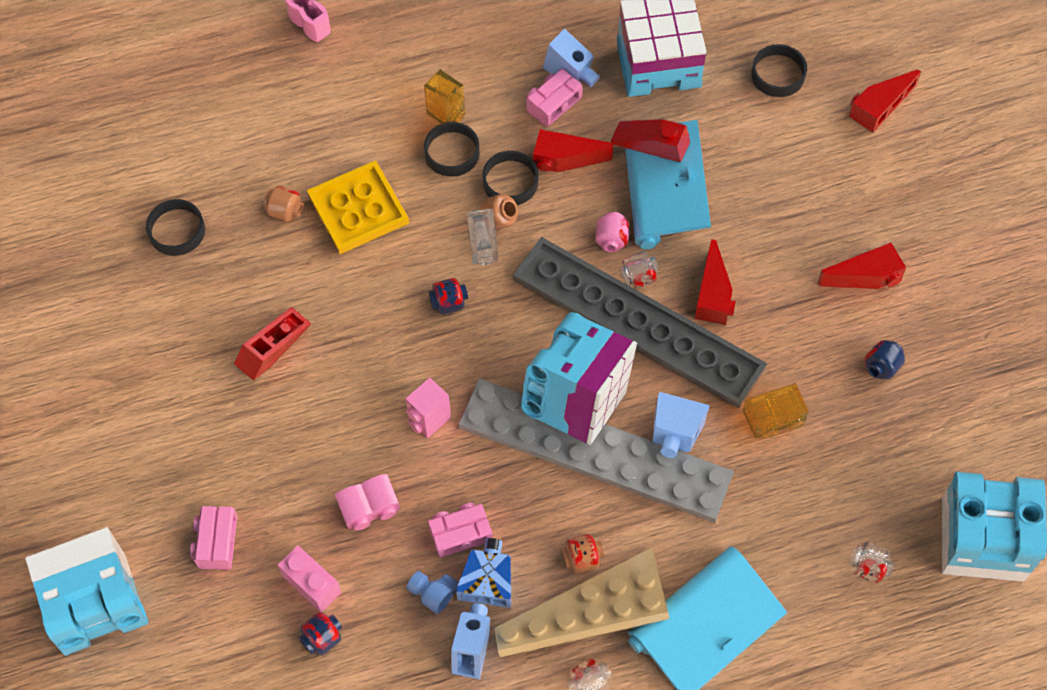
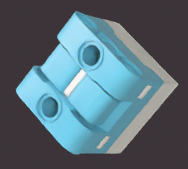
[942,471,1047,582]
[26,527,148,656]

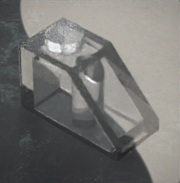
[467,208,498,265]

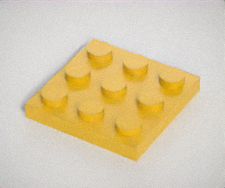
[307,160,409,254]

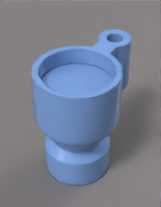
[406,571,459,614]

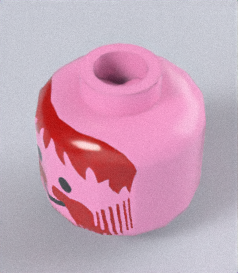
[595,212,630,252]

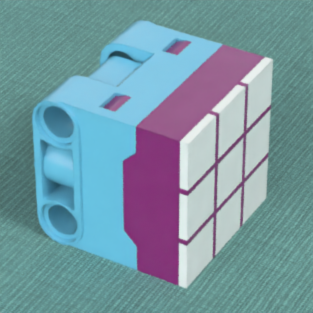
[617,0,706,97]
[521,312,637,445]

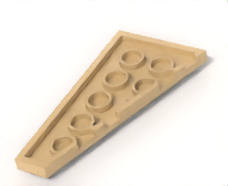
[495,547,669,657]

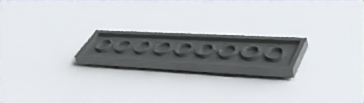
[513,237,767,409]

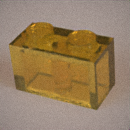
[424,69,465,124]
[743,383,809,439]

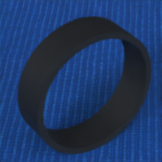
[751,44,807,97]
[424,122,480,177]
[483,150,538,205]
[146,199,205,256]

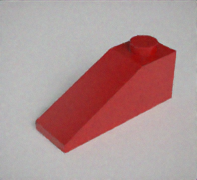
[849,69,921,133]
[610,119,690,163]
[533,129,614,172]
[695,239,736,325]
[818,242,906,289]
[234,307,311,381]

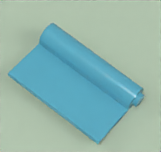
[625,120,711,249]
[628,546,787,690]

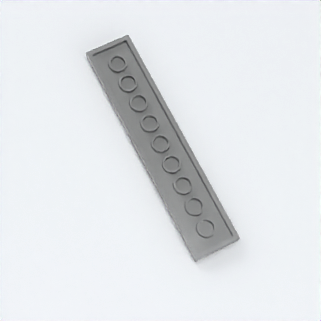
[459,379,734,523]

